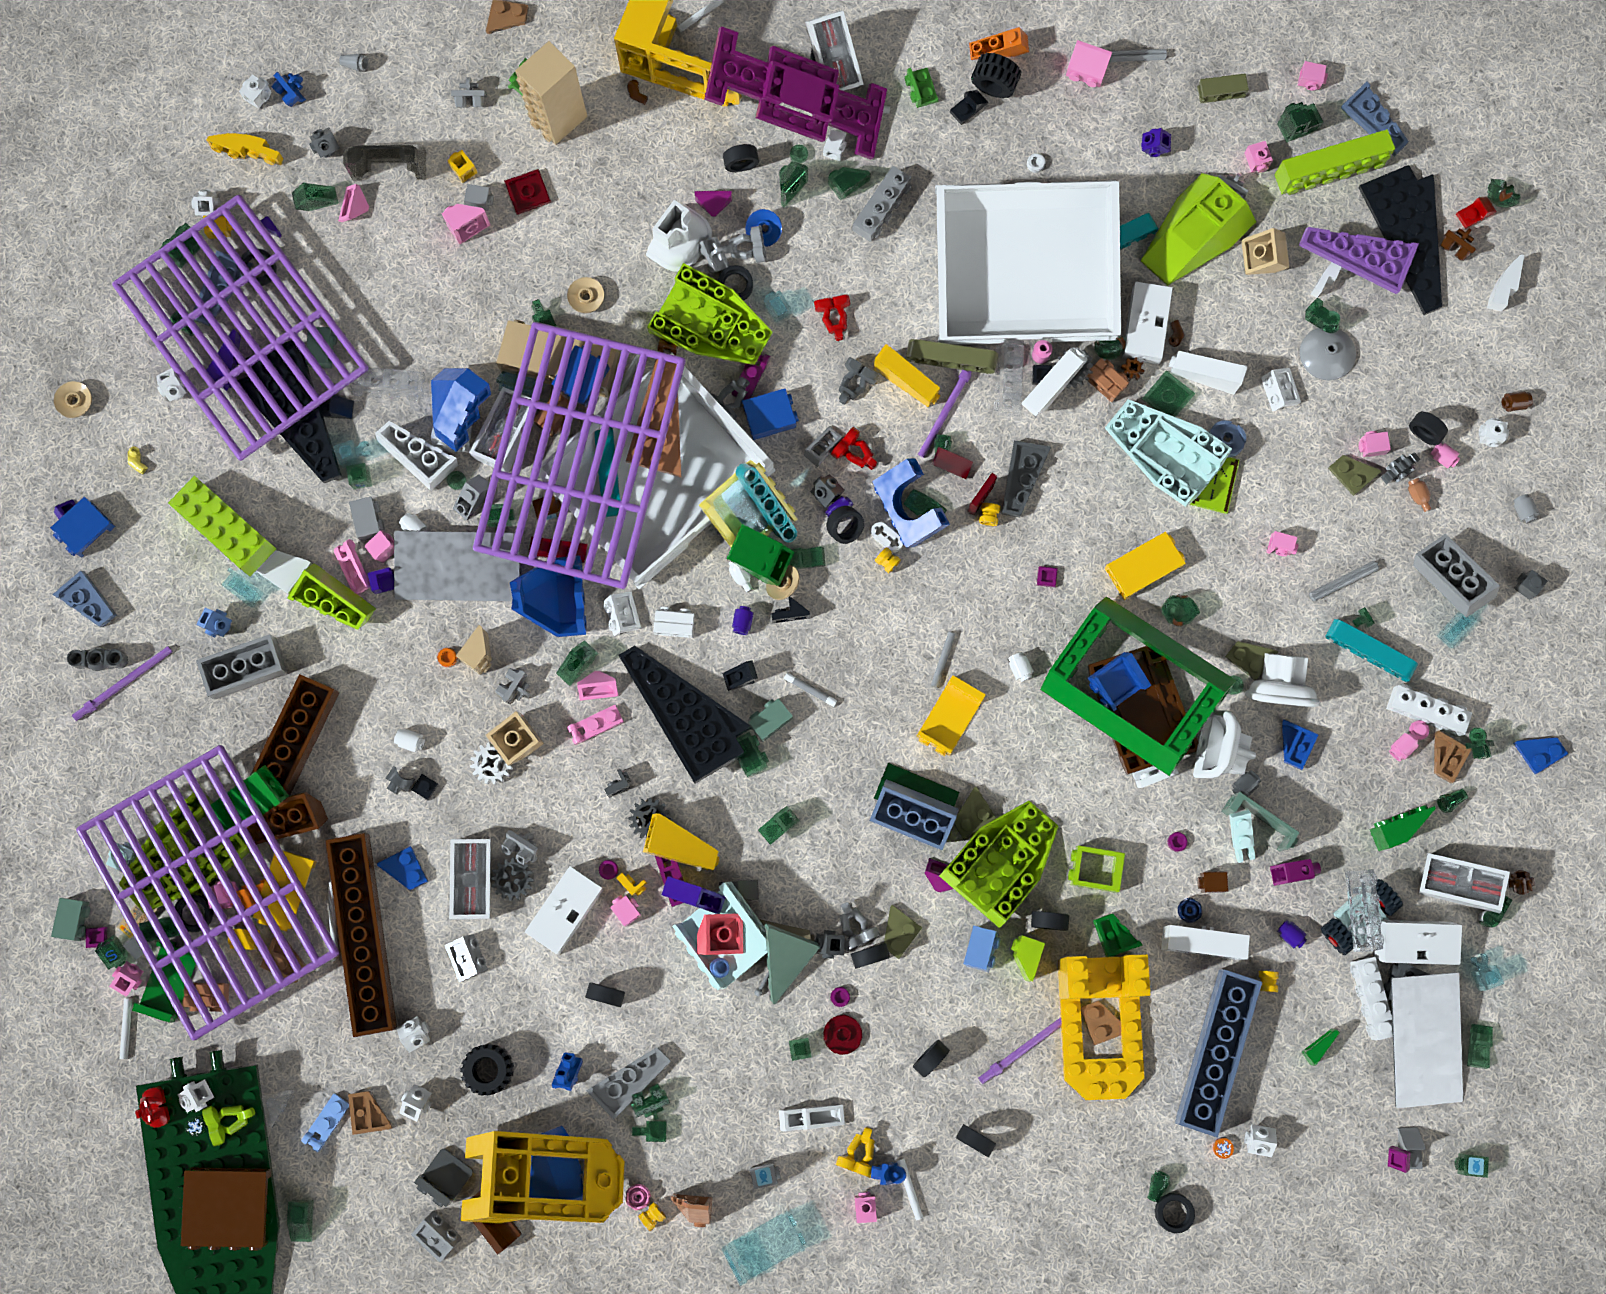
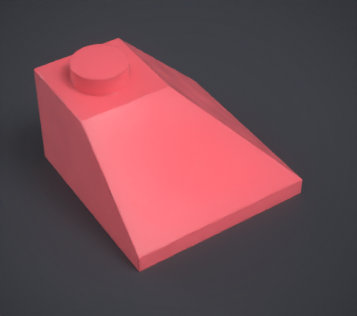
[697,914,743,955]

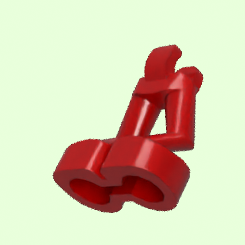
[814,294,851,341]
[830,426,877,470]
[135,1087,170,1128]

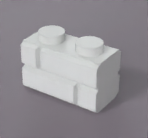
[653,607,695,638]

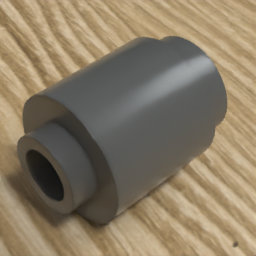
[1232,770,1261,797]

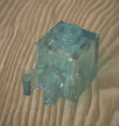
[334,440,372,469]
[1471,953,1504,991]

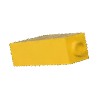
[874,344,941,407]
[643,813,719,870]

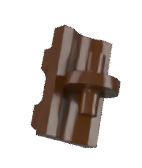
[1440,228,1476,261]

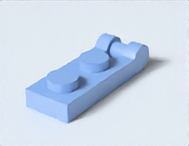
[301,1093,349,1153]

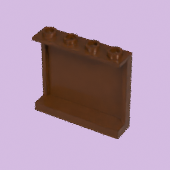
[181,1167,272,1251]

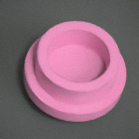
[1409,720,1429,740]

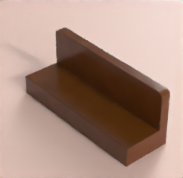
[460,1190,522,1255]

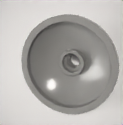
[1300,326,1356,381]

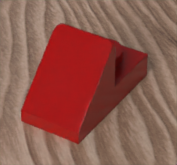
[1456,196,1497,229]

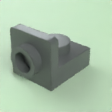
[604,769,631,798]

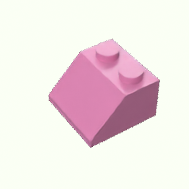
[1066,40,1112,87]
[441,204,490,244]

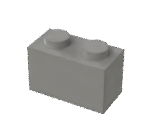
[349,496,385,542]

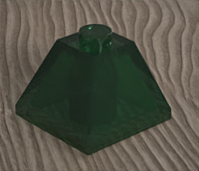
[779,161,808,208]

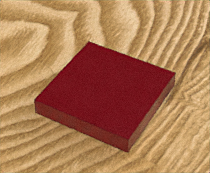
[504,169,551,215]
[968,473,998,515]

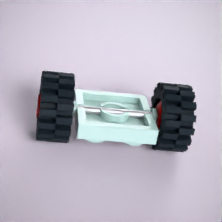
[1321,879,1403,955]

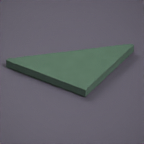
[765,923,820,1004]

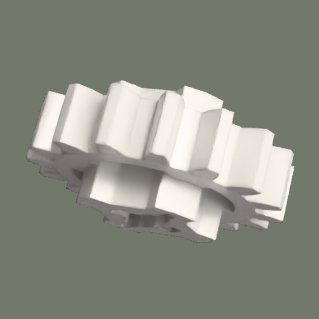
[470,742,513,785]

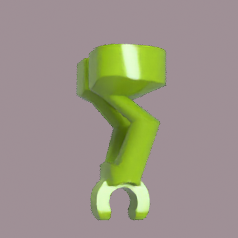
[202,1105,255,1146]

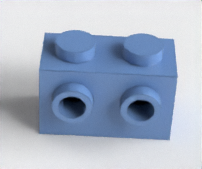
[963,925,1001,972]

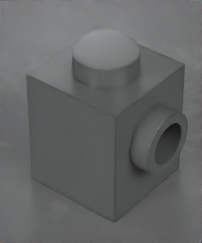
[1514,570,1548,600]

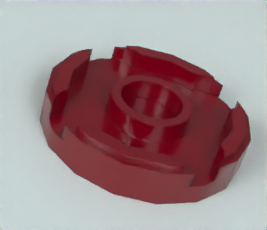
[823,1015,863,1055]

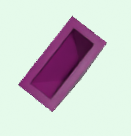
[695,191,732,217]
[925,858,953,892]

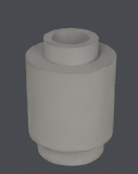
[1513,494,1540,524]

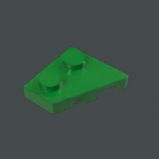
[1093,914,1143,957]

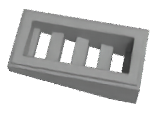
[804,426,844,467]

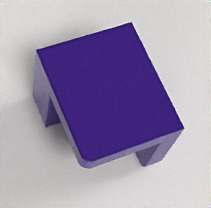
[368,567,394,595]

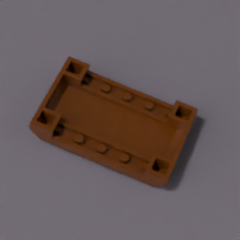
[1087,646,1199,775]

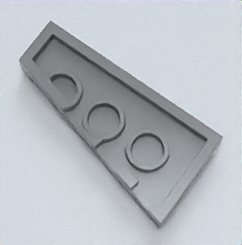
[586,1047,671,1119]

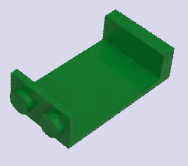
[211,765,289,833]
[132,940,196,1023]

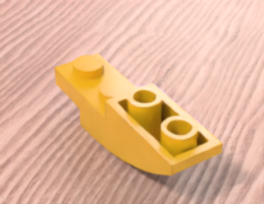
[206,133,283,165]

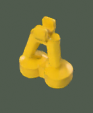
[835,1127,875,1178]

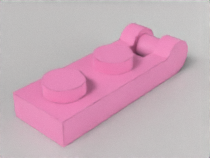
[334,539,371,595]
[567,705,624,745]

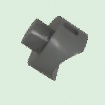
[386,766,416,795]

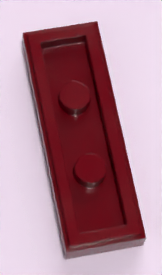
[528,536,588,563]

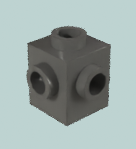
[309,127,340,158]
[810,474,845,508]
[814,930,845,959]

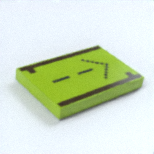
[1190,457,1239,514]

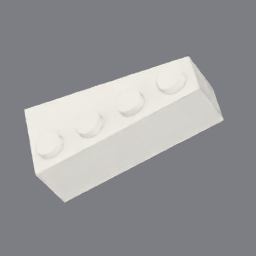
[375,421,458,491]

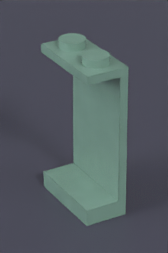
[1221,792,1300,851]

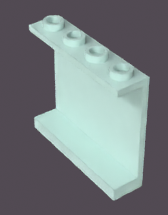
[672,882,768,990]

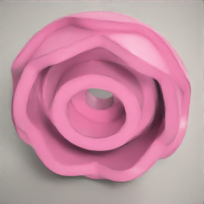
[626,1184,651,1210]

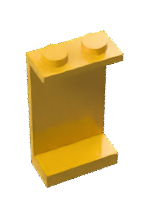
[1105,531,1186,600]
[917,675,986,757]
[252,850,317,931]

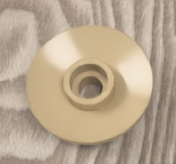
[567,277,604,313]
[54,381,92,418]
[766,565,800,600]

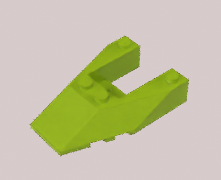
[119,791,250,913]

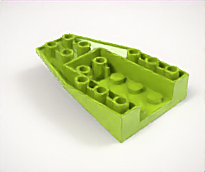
[647,263,773,365]
[939,800,1058,928]

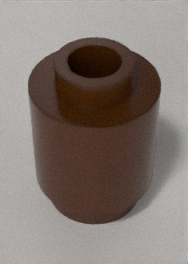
[1501,391,1533,412]

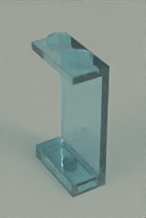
[721,1211,806,1286]

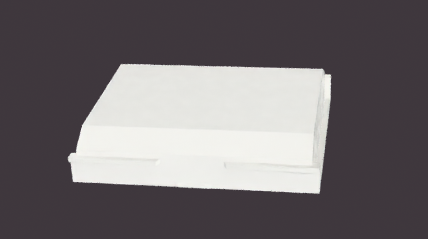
[935,180,1121,345]
[538,353,776,589]

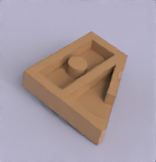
[1434,730,1472,783]
[348,1091,392,1135]

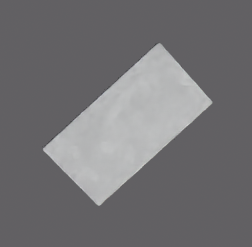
[394,531,520,601]
[1391,972,1463,1108]

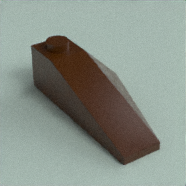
[247,792,328,845]

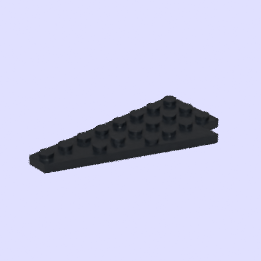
[1358,165,1442,315]
[237,340,342,483]
[618,645,751,784]

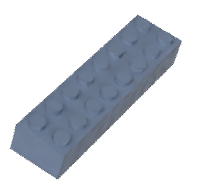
[1175,969,1262,1138]

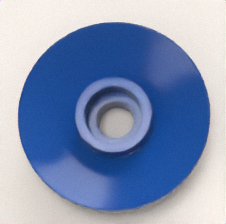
[745,209,782,247]

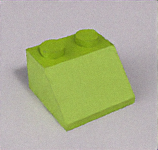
[1011,935,1045,982]

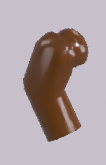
[627,79,648,105]

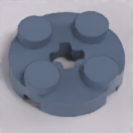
[1209,420,1247,457]

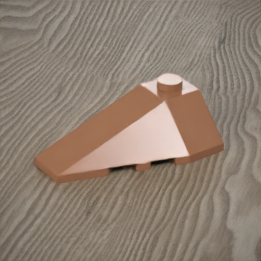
[671,1194,713,1227]

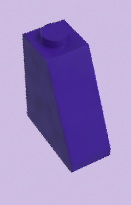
[661,876,726,914]

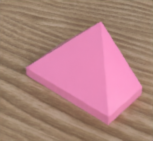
[338,184,369,222]
[577,671,618,701]

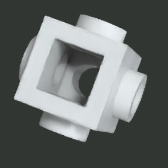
[239,75,272,109]
[192,189,220,217]
[156,368,186,401]
[1479,418,1509,447]
[396,1016,430,1053]
[178,1079,214,1113]
[400,1084,432,1122]
[1244,1124,1277,1157]

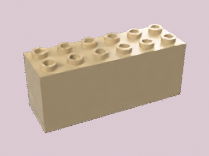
[515,41,588,145]
[496,320,621,398]

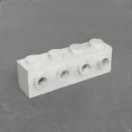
[1386,684,1472,736]
[1350,957,1393,1040]

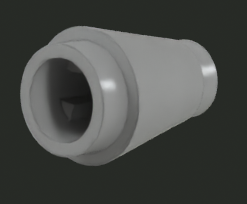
[339,53,368,72]

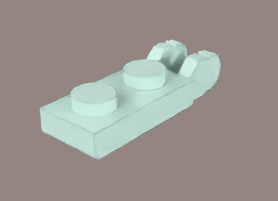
[1229,810,1255,863]

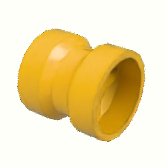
[979,503,1000,526]
[875,547,901,574]
[1259,971,1279,992]
[638,1202,666,1232]

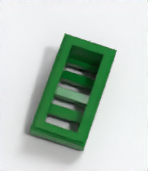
[1302,1029,1340,1066]

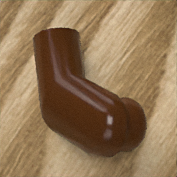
[1168,320,1185,347]

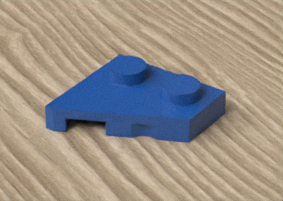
[377,846,428,890]

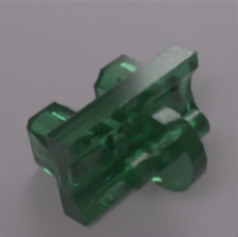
[1465,728,1495,759]
[631,1084,670,1120]

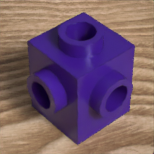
[1141,128,1171,157]

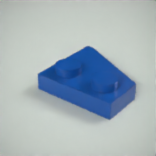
[1282,719,1318,770]
[1513,737,1568,775]

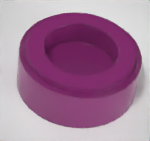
[1167,832,1188,852]
[599,860,619,880]
[830,987,850,1007]

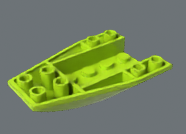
[1140,173,1256,286]

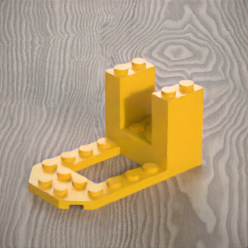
[614,0,742,107]
[1058,954,1151,1100]
[461,1131,625,1223]

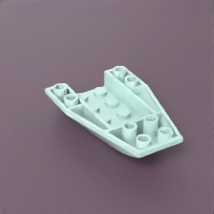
[1105,399,1232,507]

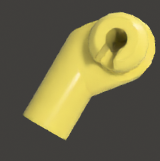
[128,446,148,474]

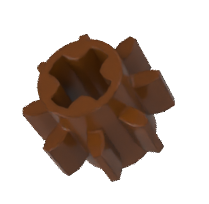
[1121,357,1145,382]
[1508,870,1535,895]

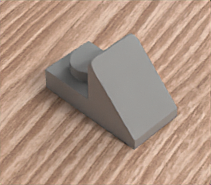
[1398,1127,1425,1169]

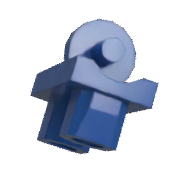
[271,72,306,107]
[551,1052,583,1091]
[871,1162,906,1185]

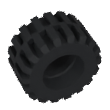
[971,53,1022,98]
[460,1044,514,1096]

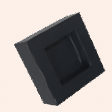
[1032,365,1052,385]
[411,774,439,800]

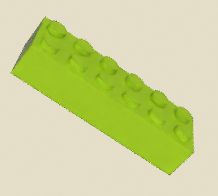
[1275,129,1395,195]
[168,476,277,577]

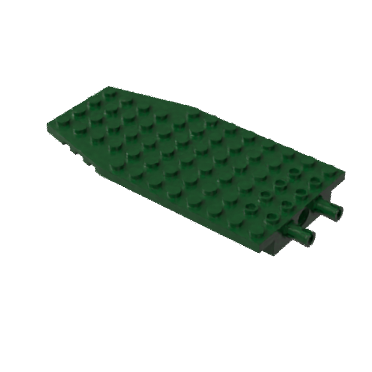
[136,1050,280,1294]

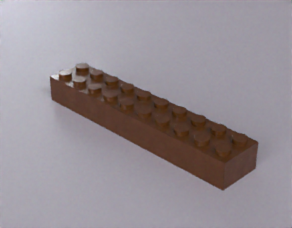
[325,833,397,1037]

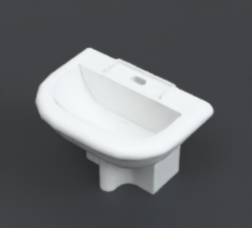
[646,200,712,272]
[1245,653,1320,707]
[1193,710,1256,778]

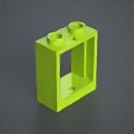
[1068,845,1125,893]

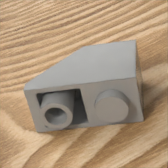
[453,474,490,520]

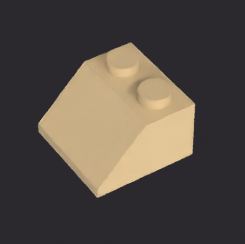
[1241,228,1290,275]
[456,625,492,675]
[486,711,544,766]

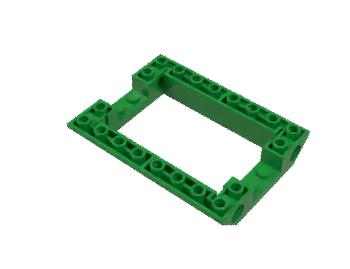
[1040,596,1237,777]

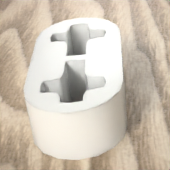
[871,522,903,552]

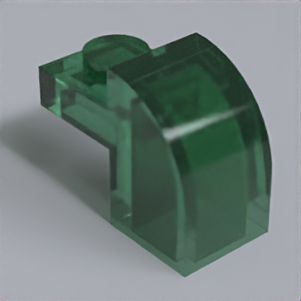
[758,806,800,845]

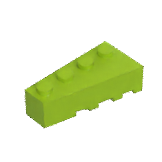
[287,563,376,630]

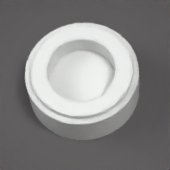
[1027,153,1046,173]

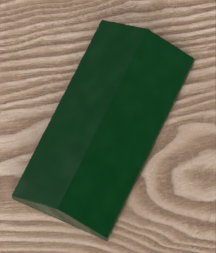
[873,763,960,807]

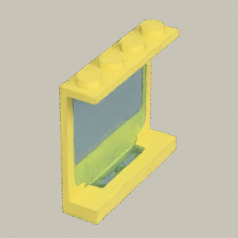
[699,460,798,547]

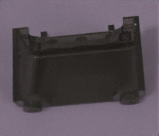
[343,143,427,181]

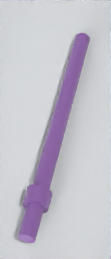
[918,370,972,458]
[72,646,173,721]
[978,1017,1061,1084]

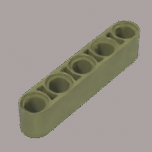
[905,339,999,374]

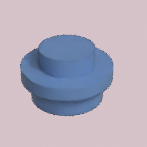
[710,958,730,978]

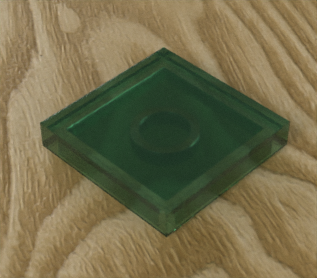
[1142,370,1195,417]

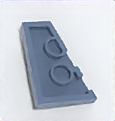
[52,571,117,627]

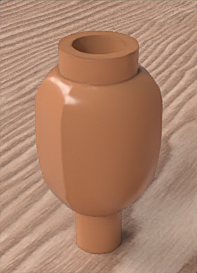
[1408,477,1431,512]

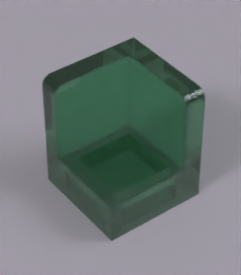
[789,1037,812,1061]

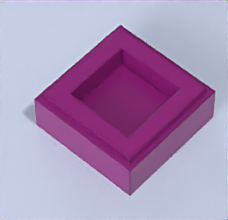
[1036,566,1058,588]
[86,927,107,948]
[1388,1145,1411,1173]

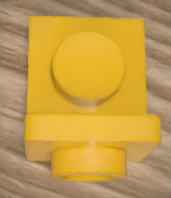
[617,873,648,896]

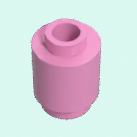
[1032,340,1053,364]
[1430,443,1460,469]
[1389,733,1419,761]

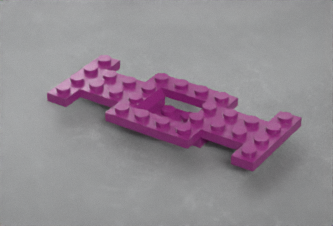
[704,26,887,160]

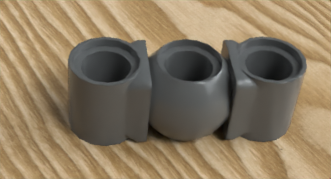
[67,647,128,671]

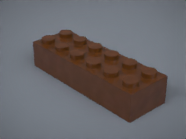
[251,674,339,797]

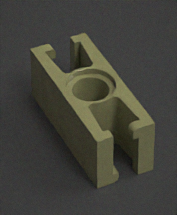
[1197,73,1249,104]

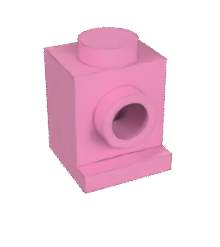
[1267,531,1298,557]

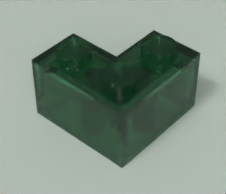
[1277,102,1323,143]

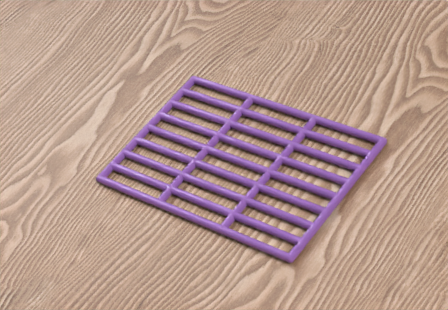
[112,195,369,461]
[473,322,686,589]
[76,745,339,1040]

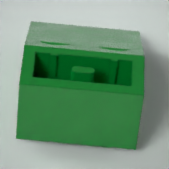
[726,524,794,586]
[1369,805,1436,851]

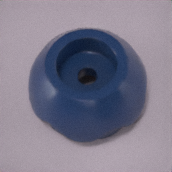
[1178,898,1202,923]

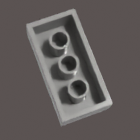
[1413,534,1500,618]
[196,634,288,700]

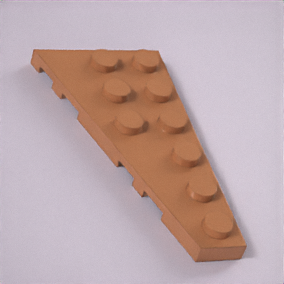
[626,359,681,477]

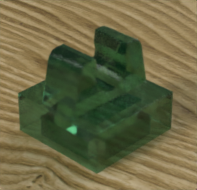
[1352,607,1375,628]

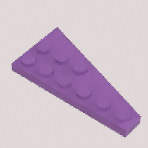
[1299,227,1419,294]

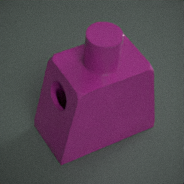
[1270,859,1321,886]

